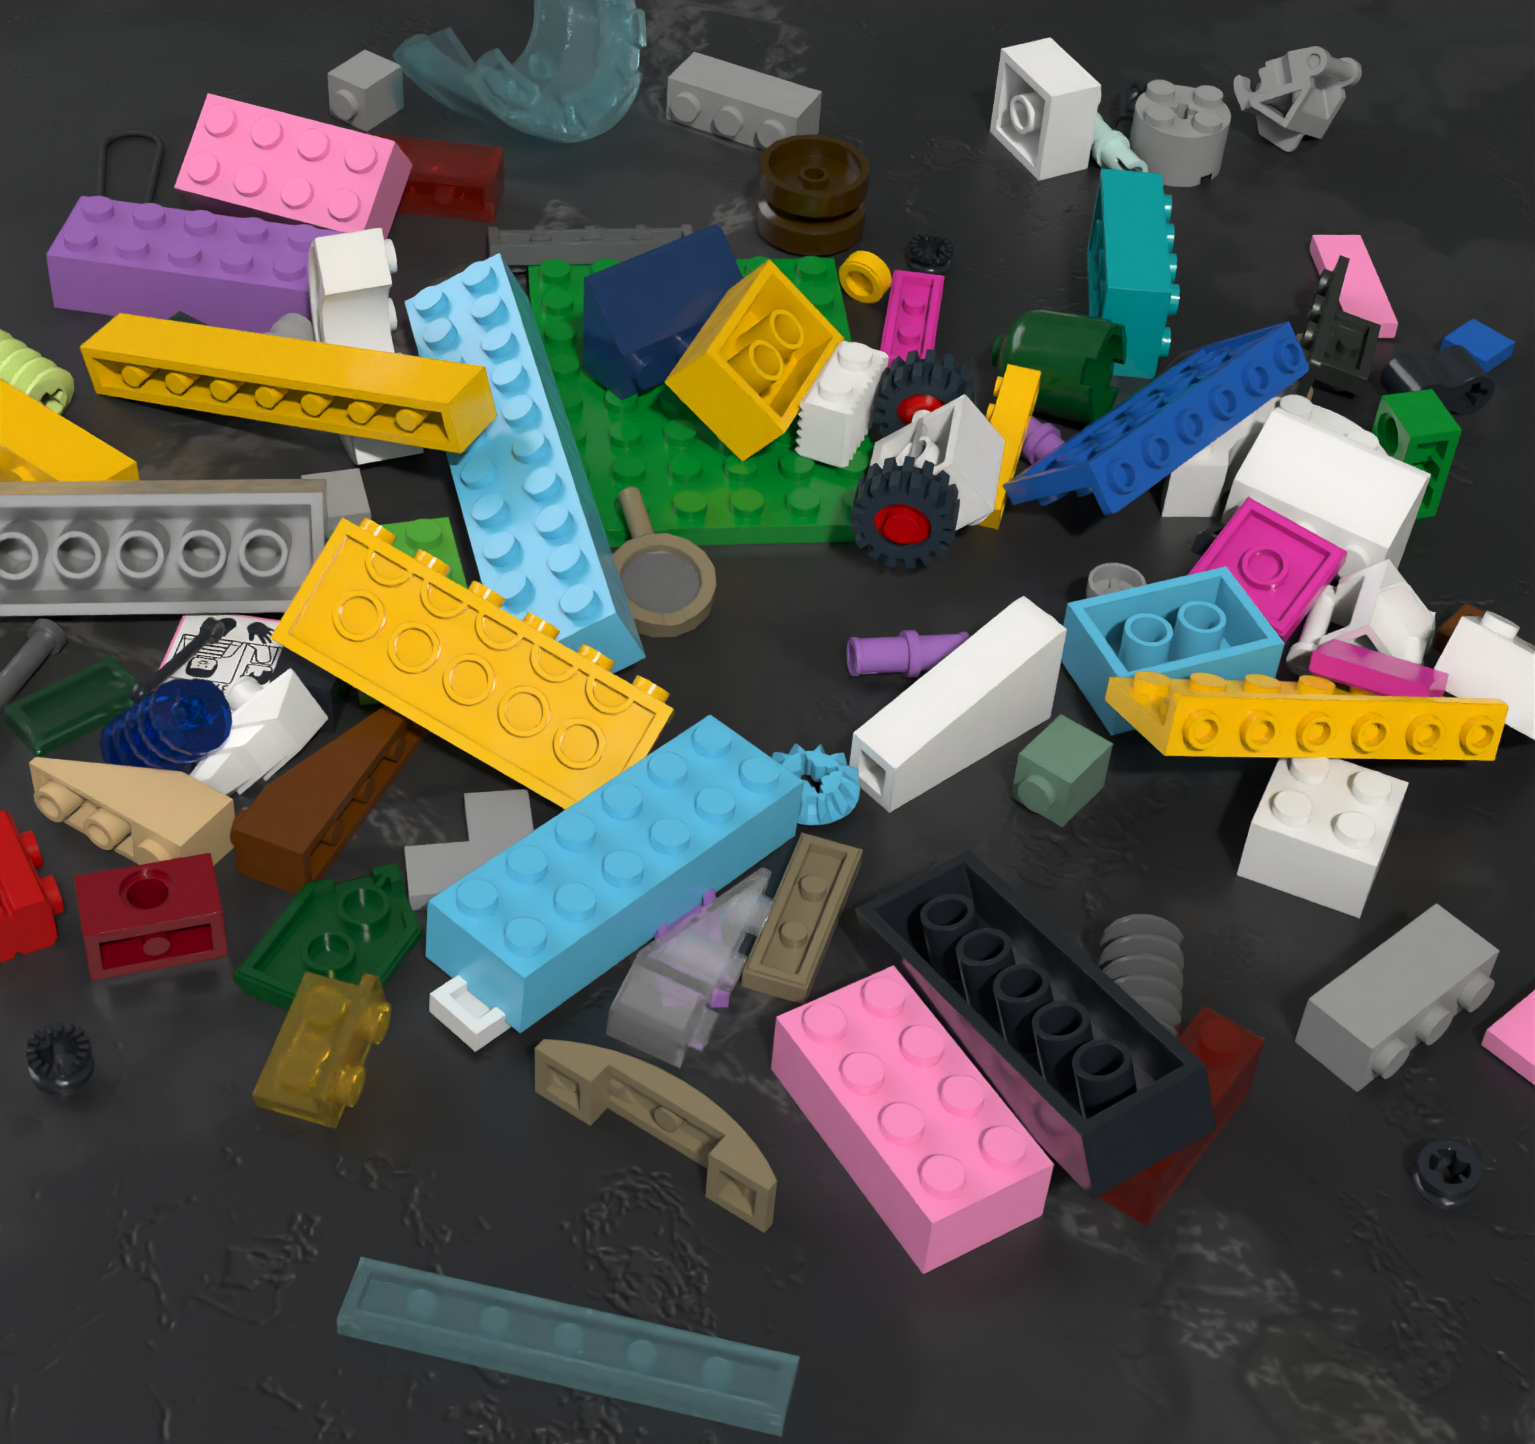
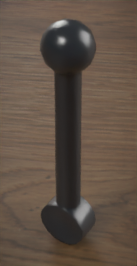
[129,617,225,706]

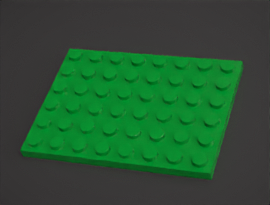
[528,256,874,548]

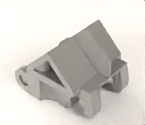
[1234,46,1362,152]

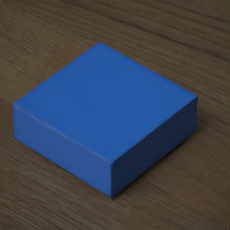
[1439,318,1515,373]

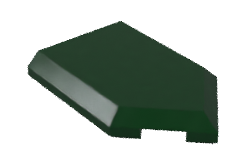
[233,862,422,1034]

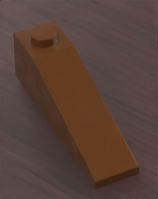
[230,705,430,895]

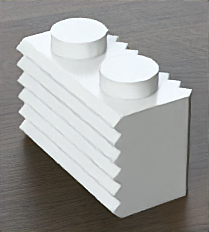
[795,341,889,468]

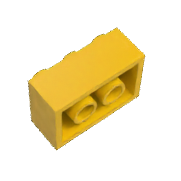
[665,259,844,462]

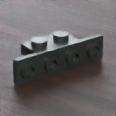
[1294,255,1381,398]

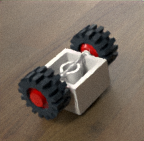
[849,349,1005,568]

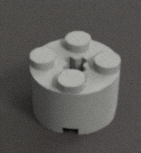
[1129,80,1231,187]

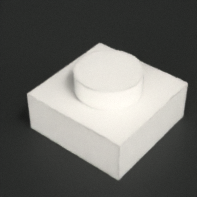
[429,975,512,1052]

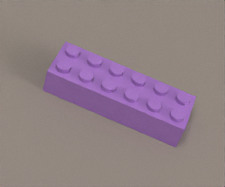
[46,196,391,334]

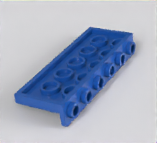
[1004,321,1309,515]

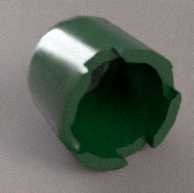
[991,308,1127,426]

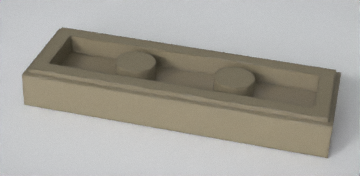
[741,833,863,1005]

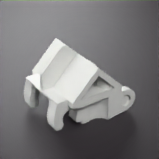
[1286,559,1435,683]

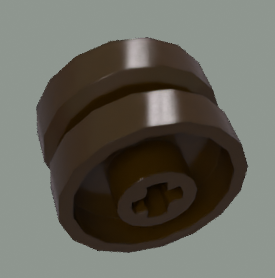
[755,134,870,256]

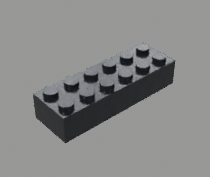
[855,850,1216,1199]

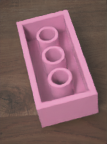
[174,93,413,238]
[771,965,1054,1274]

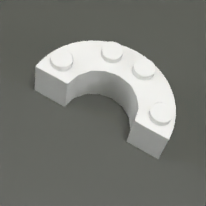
[308,227,424,465]
[1160,395,1387,517]

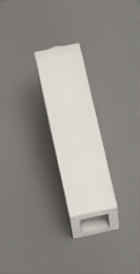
[849,596,1067,813]

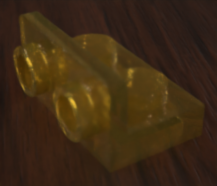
[252,972,391,1129]

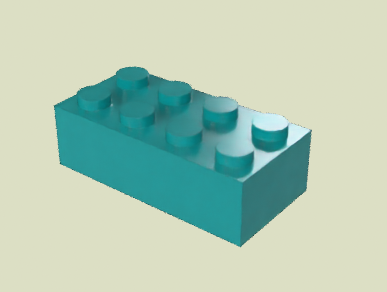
[1087,168,1180,379]

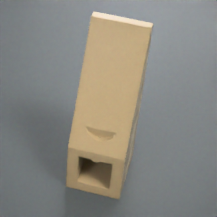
[29,757,235,866]

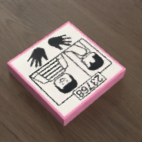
[152,613,283,716]

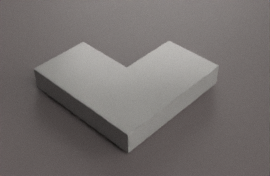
[404,789,534,910]

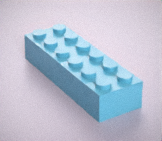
[426,715,804,1033]

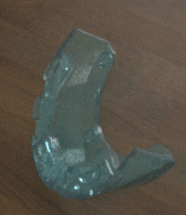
[392,0,647,143]

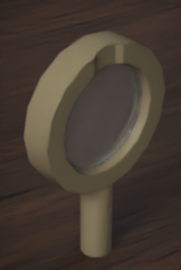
[612,487,717,638]

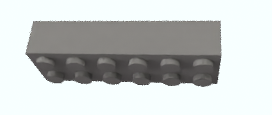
[0,479,329,616]

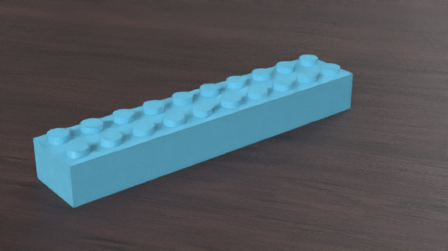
[405,253,646,673]

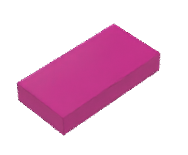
[1308,639,1449,697]

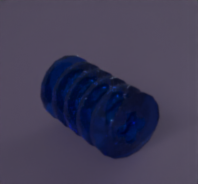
[99,678,232,771]

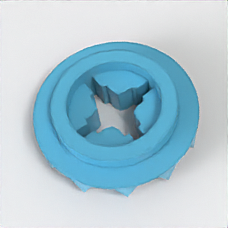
[772,743,860,825]

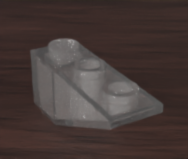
[606,867,775,1069]

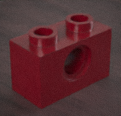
[74,853,228,981]

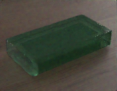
[2,655,143,757]

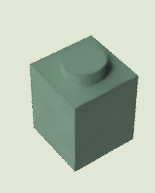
[1011,714,1113,827]

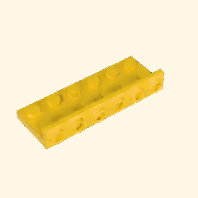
[270,517,675,810]
[1105,671,1509,761]

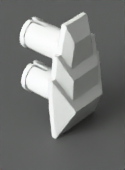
[176,668,329,796]

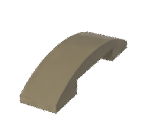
[535,1039,777,1233]

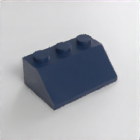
[582,224,743,400]

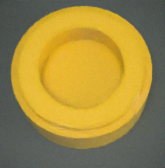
[838,251,892,304]

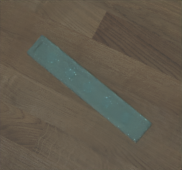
[336,1257,800,1436]

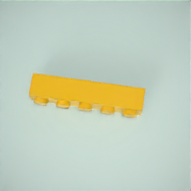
[976,364,1041,530]

